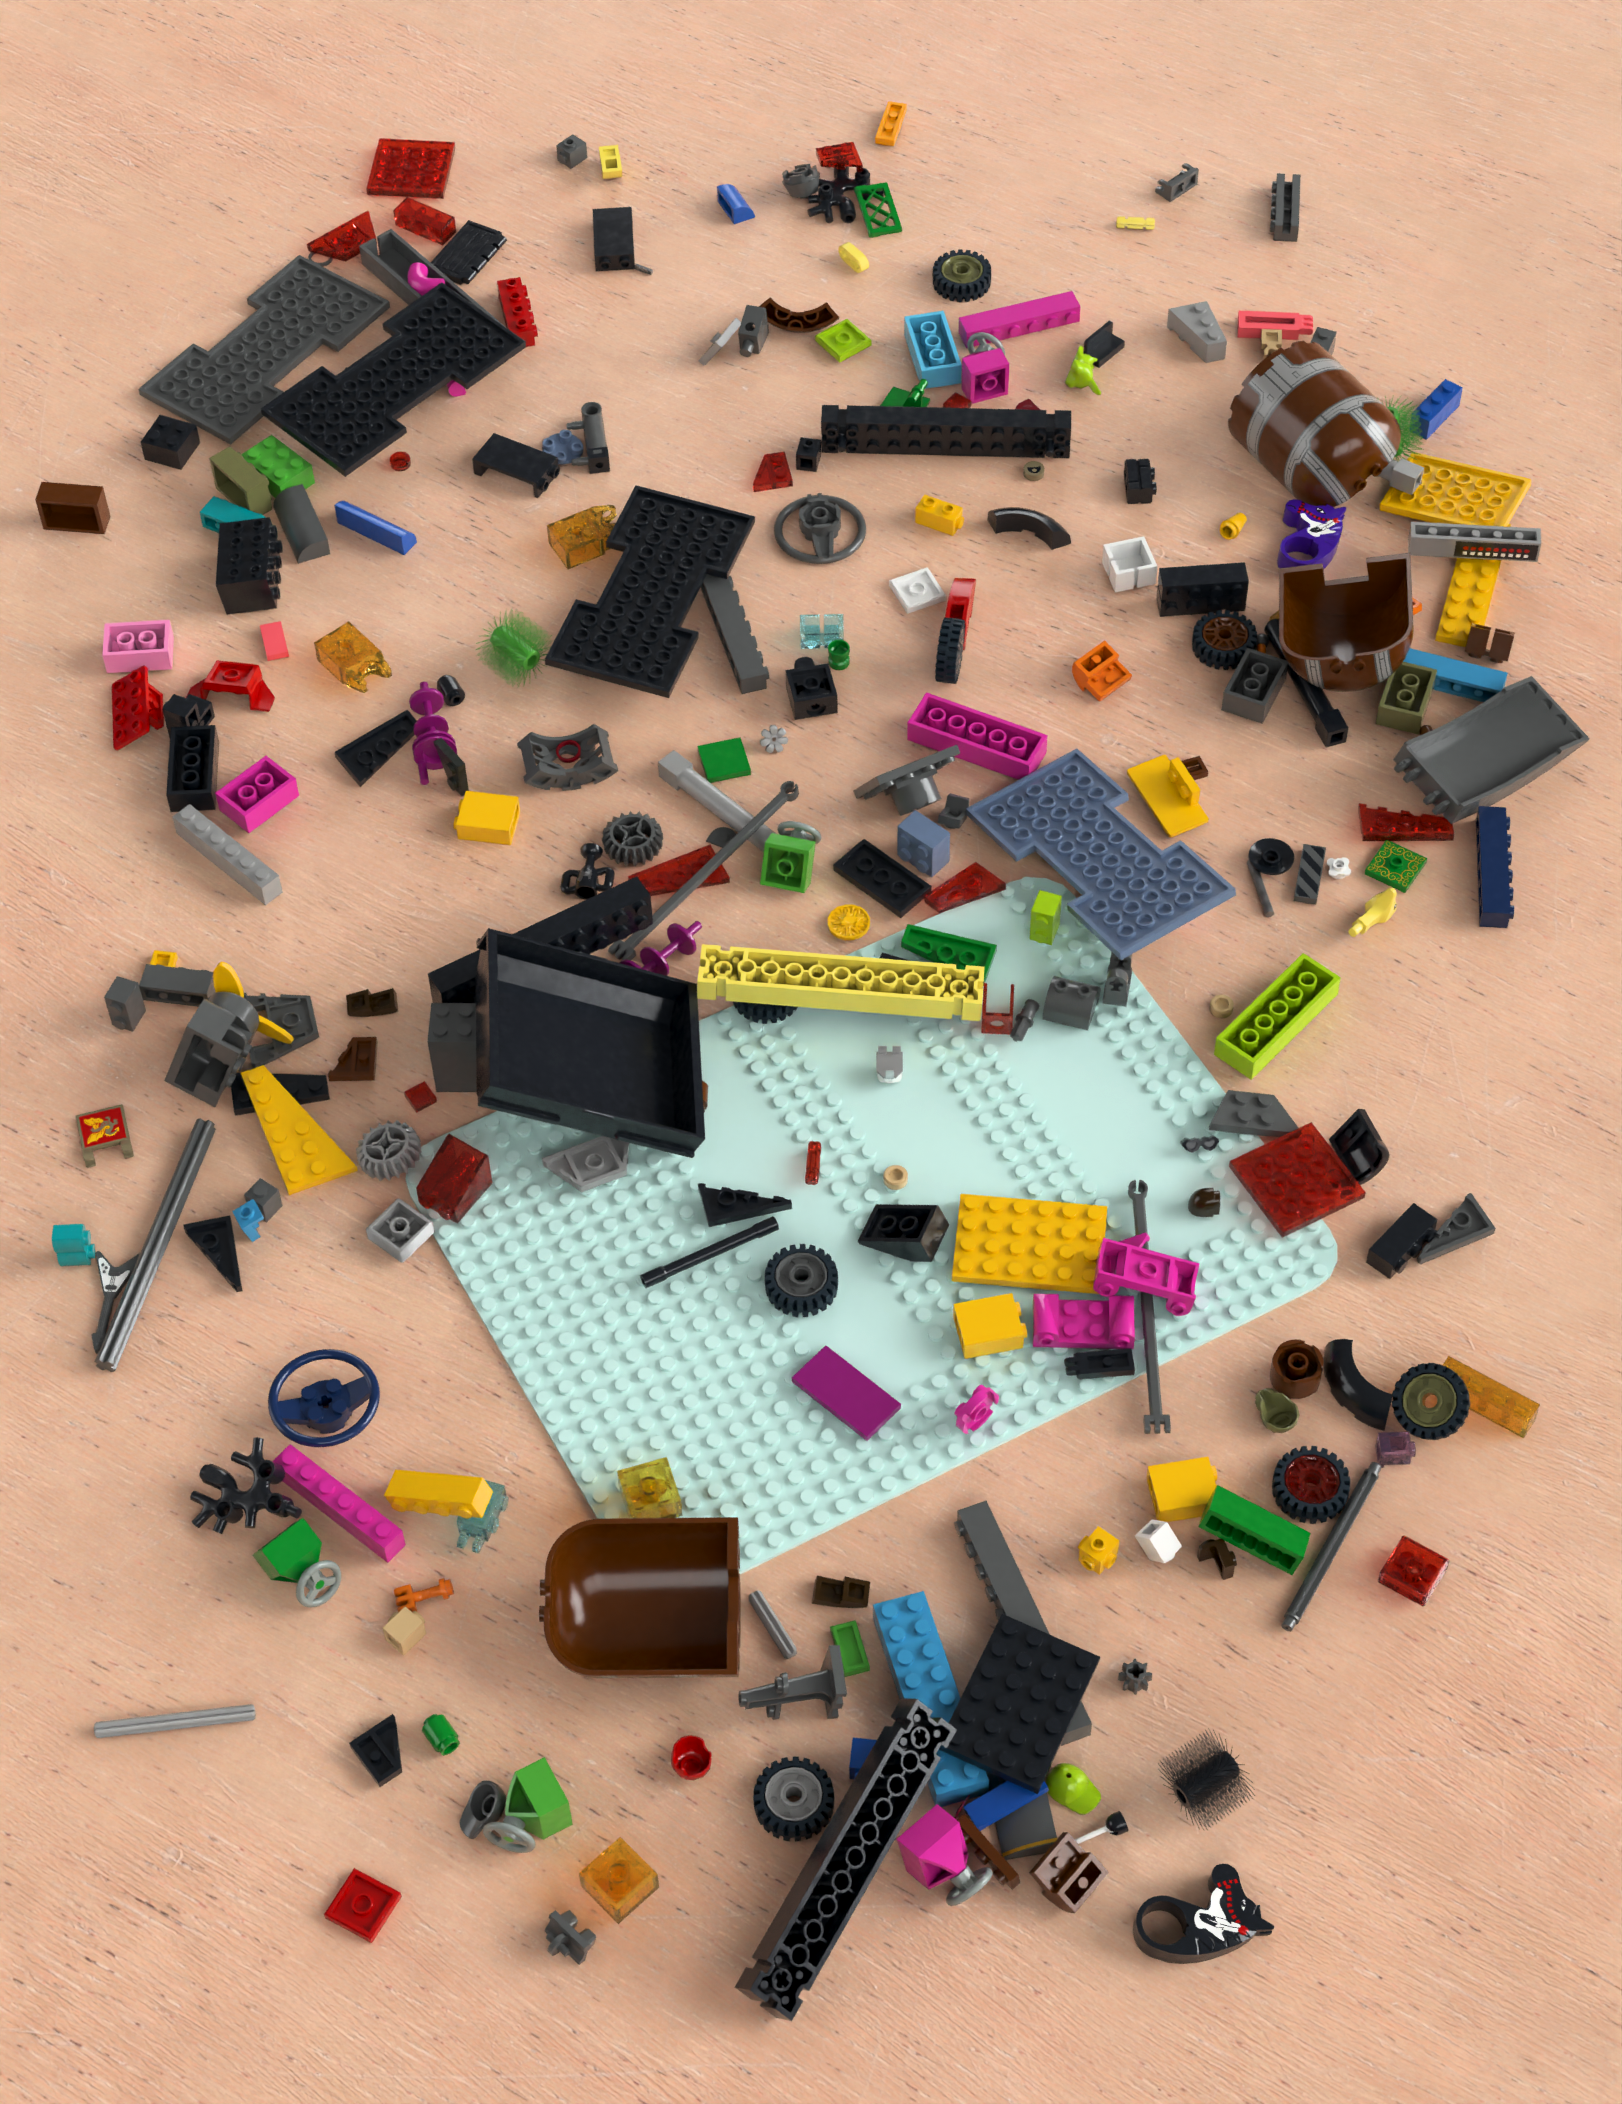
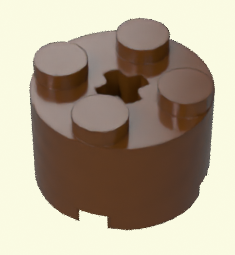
[1270,1339,1324,1399]

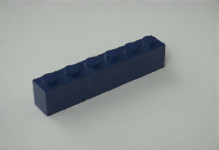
[1476,806,1514,928]

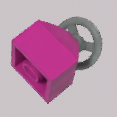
[961,332,1009,404]
[897,1804,992,1906]

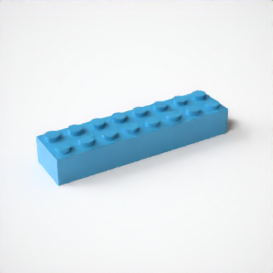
[873,1591,989,1807]

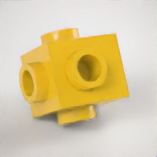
[1078,1526,1120,1575]

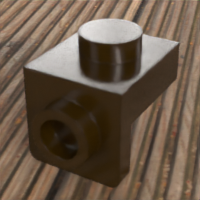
[1197,1539,1237,1580]

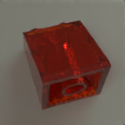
[416,1134,493,1224]

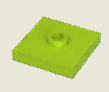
[815,319,872,363]

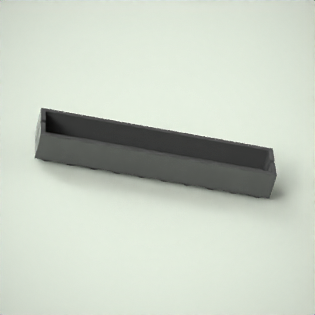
[359,229,505,327]

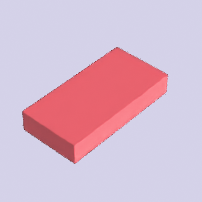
[260,621,289,661]

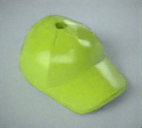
[1045,1763,1101,1815]

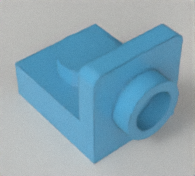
[232,1199,264,1242]

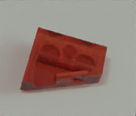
[816,142,863,172]
[753,451,793,492]

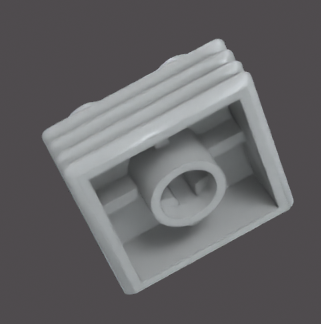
[366,1198,435,1263]

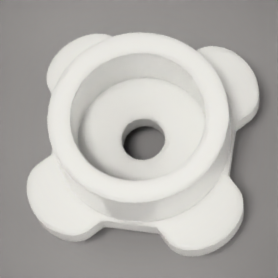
[1327,857,1351,879]

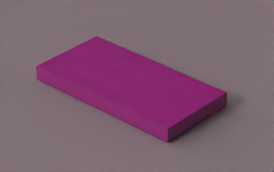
[792,1346,901,1441]

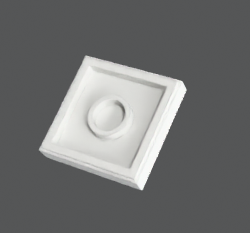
[889,567,946,614]

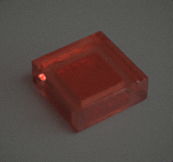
[943,392,972,408]
[404,1081,437,1113]

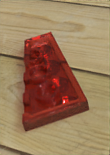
[1358,803,1454,841]
[628,845,730,896]

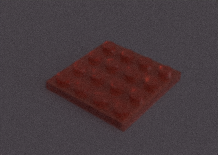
[366,138,456,199]
[1229,1122,1366,1238]

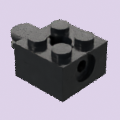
[785,657,838,720]

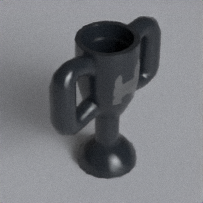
[560,843,615,900]

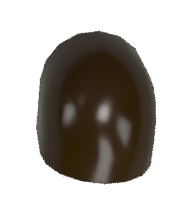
[1188,1188,1220,1217]

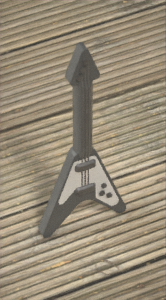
[92,1251,140,1354]

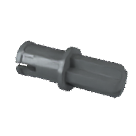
[1010,999,1040,1042]

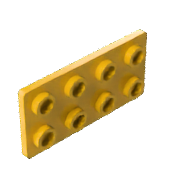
[1127,754,1209,838]

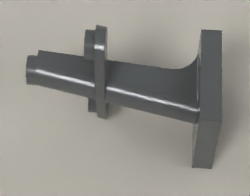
[738,1645,847,1720]

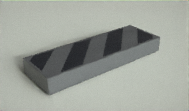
[1294,844,1326,905]

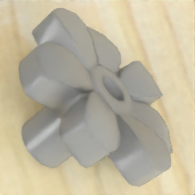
[760,725,788,753]

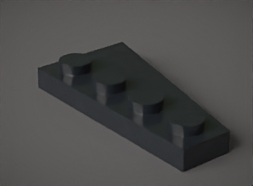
[335,710,417,787]
[231,1073,330,1116]

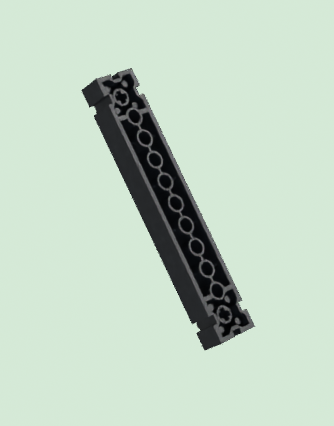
[821,405,1071,458]
[735,1698,957,2021]

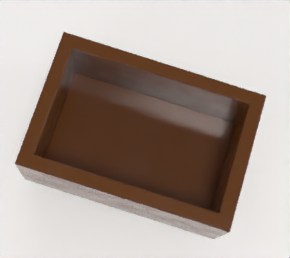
[35,482,111,534]

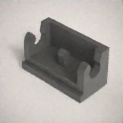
[1155,163,1199,202]

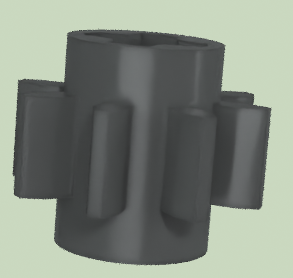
[1118,1659,1152,1695]

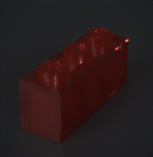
[393,197,456,246]

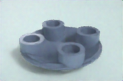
[542,430,583,464]

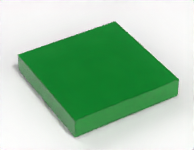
[697,737,751,783]

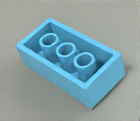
[904,311,962,389]

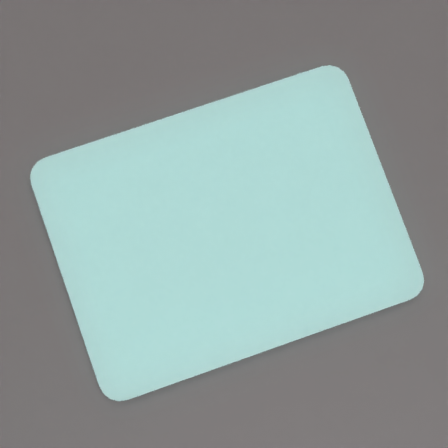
[405,877,1337,1574]

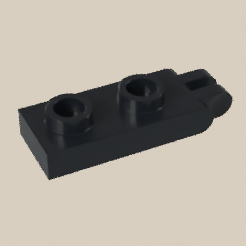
[1064,1348,1135,1379]

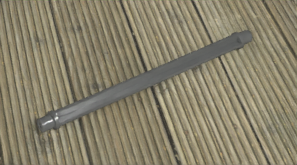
[1281,1462,1382,1632]

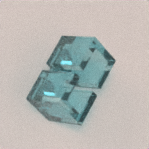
[800,614,844,649]

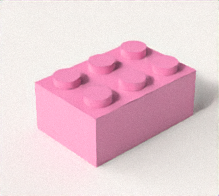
[102,620,174,673]

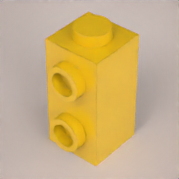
[915,494,964,536]

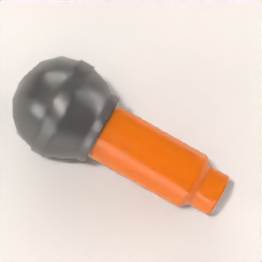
[1256,634,1269,654]

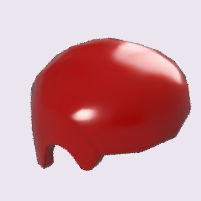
[671,1735,712,1780]

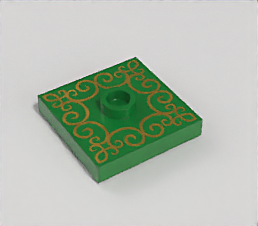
[1365,840,1427,893]

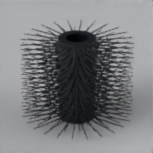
[1158,1728,1255,1830]

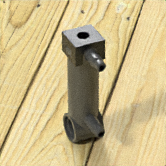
[566,402,610,474]

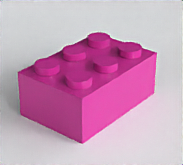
[215,756,299,833]

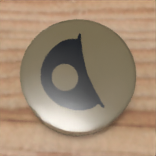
[1023,461,1045,481]

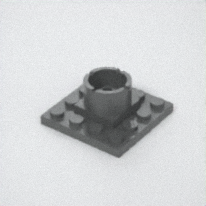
[853,745,960,816]

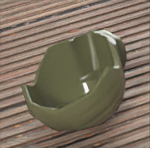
[1255,1388,1300,1433]

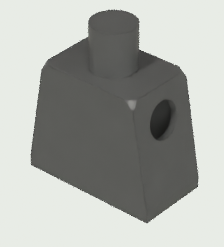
[738,305,769,357]

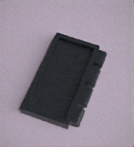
[431,220,507,285]

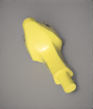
[1348,887,1397,937]

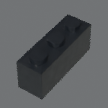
[1366,1203,1438,1279]

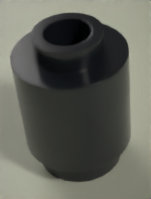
[437,675,465,706]

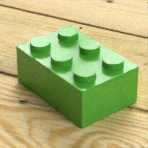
[242,435,315,498]

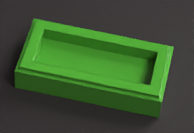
[830,1620,870,1677]

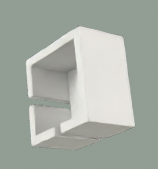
[1102,536,1157,592]

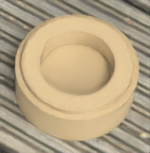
[1209,995,1234,1018]
[883,1165,908,1190]

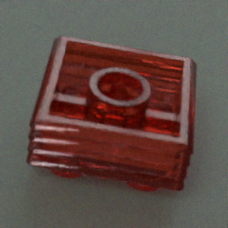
[1378,1535,1449,1606]

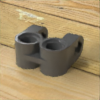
[1103,951,1132,1007]

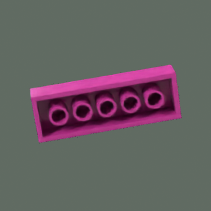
[907,692,1048,780]

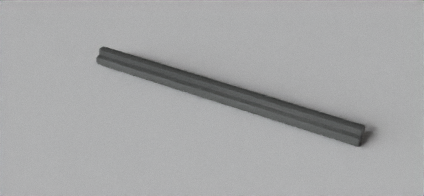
[94,1118,216,1372]

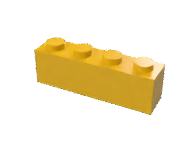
[384,1469,493,1519]

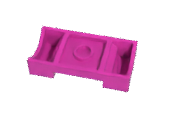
[1093,1238,1200,1316]
[1033,1294,1135,1349]

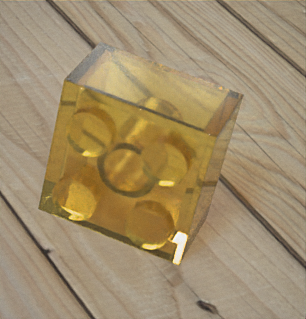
[617,1457,683,1518]
[579,1837,659,1924]

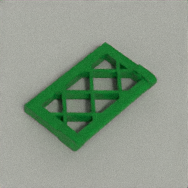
[854,182,902,238]

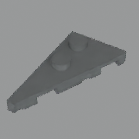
[1417,1193,1496,1265]

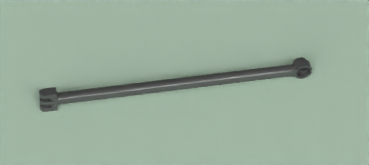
[608,781,799,960]
[1128,1180,1171,1434]

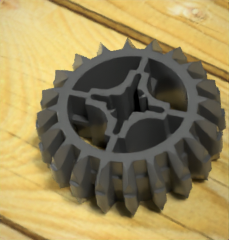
[602,811,663,867]

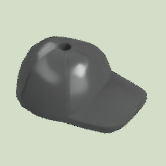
[460,1781,506,1839]

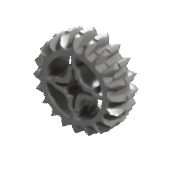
[356,1120,422,1181]

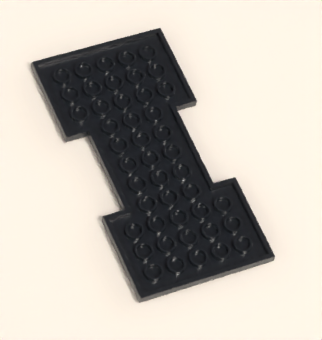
[261,283,526,477]
[545,485,755,698]

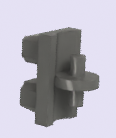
[545,1910,596,1965]

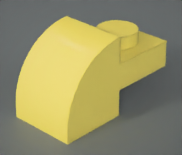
[599,145,622,179]

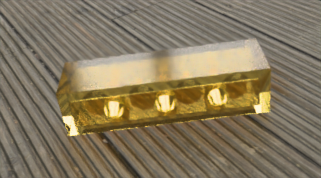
[1443,1356,1540,1438]

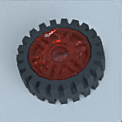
[1272,1446,1350,1524]

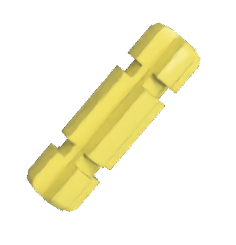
[1116,216,1155,230]

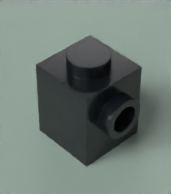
[796,437,821,472]

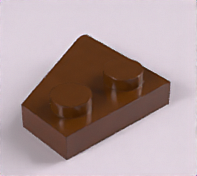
[328,1037,378,1082]

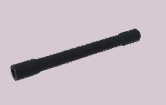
[640,1216,779,1288]

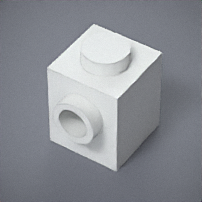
[1135,1519,1182,1563]

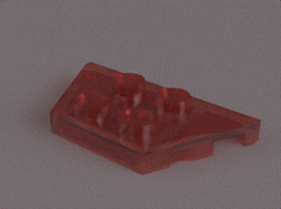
[307,211,377,262]

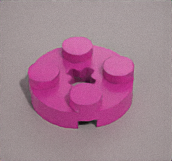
[954,1385,999,1434]

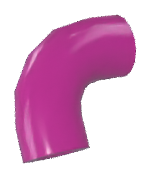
[408,262,445,296]

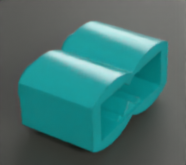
[52,1224,95,1266]

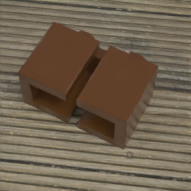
[1465,623,1515,663]

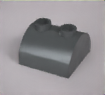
[1043,976,1101,1031]

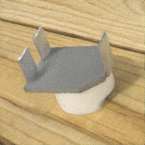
[876,1046,903,1083]

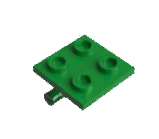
[880,379,930,407]

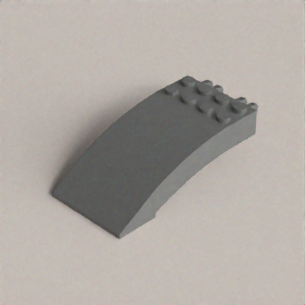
[1393,676,1590,824]

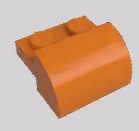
[1072,640,1132,702]

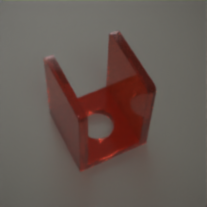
[981,983,1014,1035]

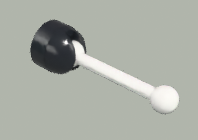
[1075,1811,1128,1844]

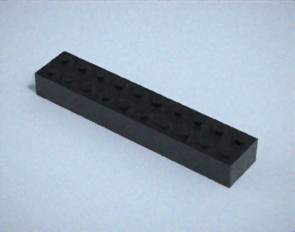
[428,876,653,1003]

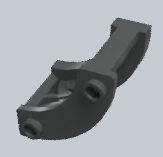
[517,724,618,791]

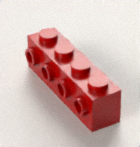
[497,277,538,347]

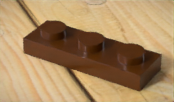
[957,1814,1020,1890]

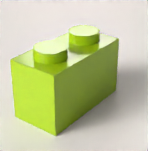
[1030,890,1062,945]

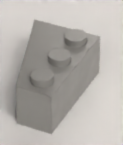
[1167,301,1227,363]

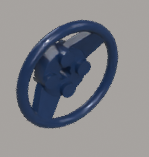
[268,1349,380,1447]

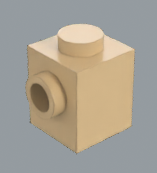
[382,1607,426,1655]

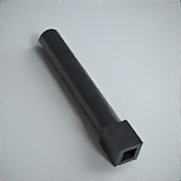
[1264,619,1349,747]

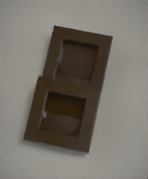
[346,988,398,1017]
[812,1576,870,1608]

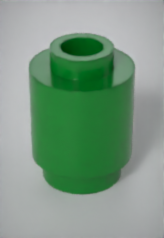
[422,1714,460,1756]

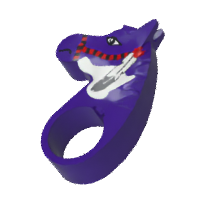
[1277,499,1346,569]

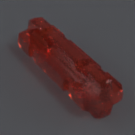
[805,1141,821,1185]

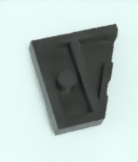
[434,738,469,796]

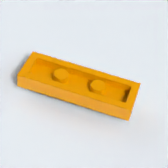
[875,101,907,146]

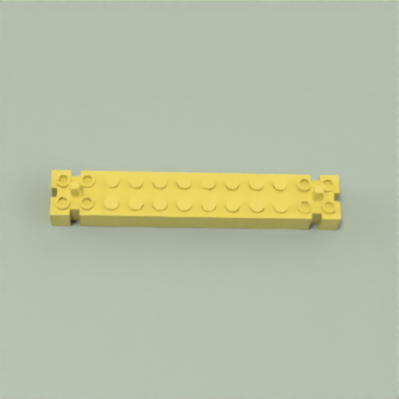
[697,944,984,1021]

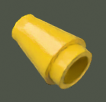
[1220,512,1247,540]

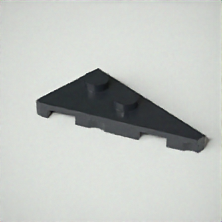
[698,1183,792,1227]

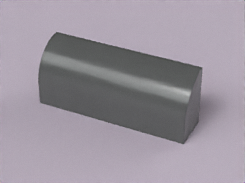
[273,484,330,564]

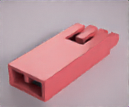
[1238,310,1313,340]

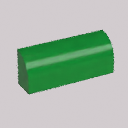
[1198,1485,1311,1575]

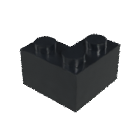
[162,694,215,738]

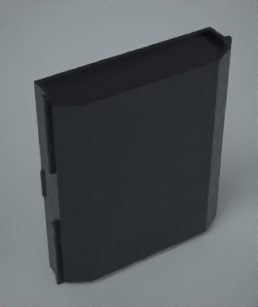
[476,928,705,1158]

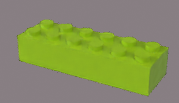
[1214,953,1341,1080]

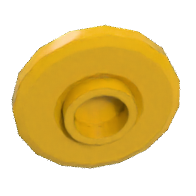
[828,904,870,940]

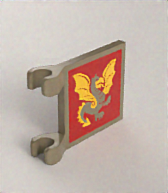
[76,1104,134,1168]

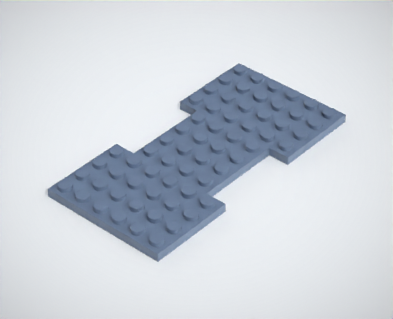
[966,749,1236,960]

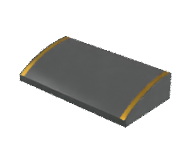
[986,1771,1057,1860]

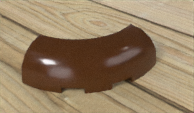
[759,297,839,333]

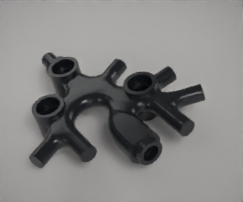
[807,156,885,223]
[190,1437,302,1534]

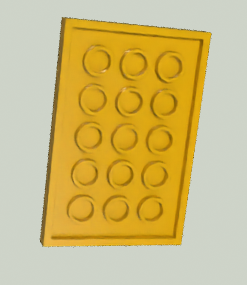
[1380,452,1531,527]
[952,1194,1107,1294]

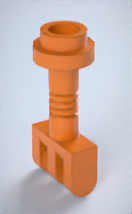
[394,1578,454,1612]

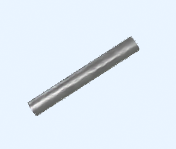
[1247,860,1274,917]

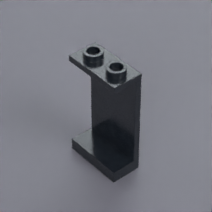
[593,207,635,271]
[472,433,560,498]

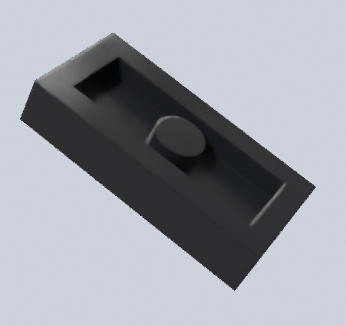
[1084,320,1125,368]

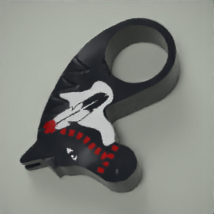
[1133,1864,1274,1964]

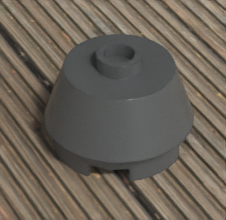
[782,164,820,198]

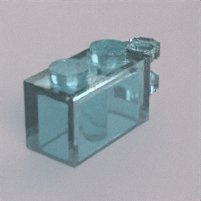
[457,1480,509,1553]

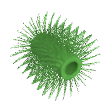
[1378,395,1424,461]
[476,609,552,687]

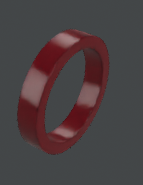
[556,740,581,763]

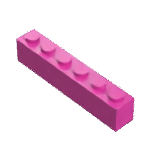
[958,291,1081,348]
[272,1444,406,1563]

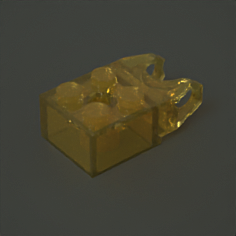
[547,505,617,569]
[314,622,392,693]

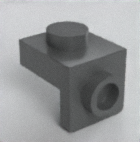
[938,793,970,829]

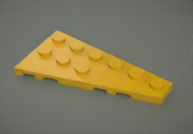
[241,1065,358,1195]

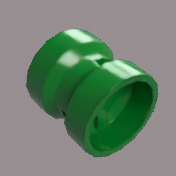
[828,640,850,670]

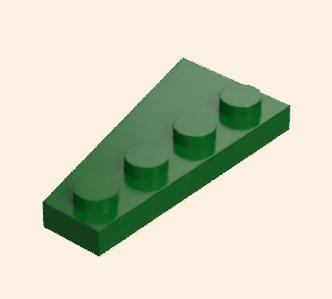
[901,924,997,986]

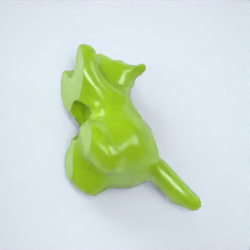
[1065,346,1101,395]

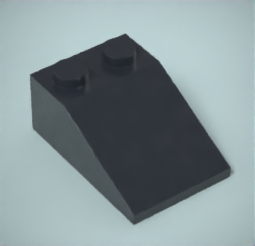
[858,1204,949,1262]

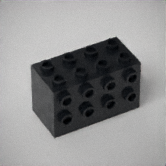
[216,517,283,615]

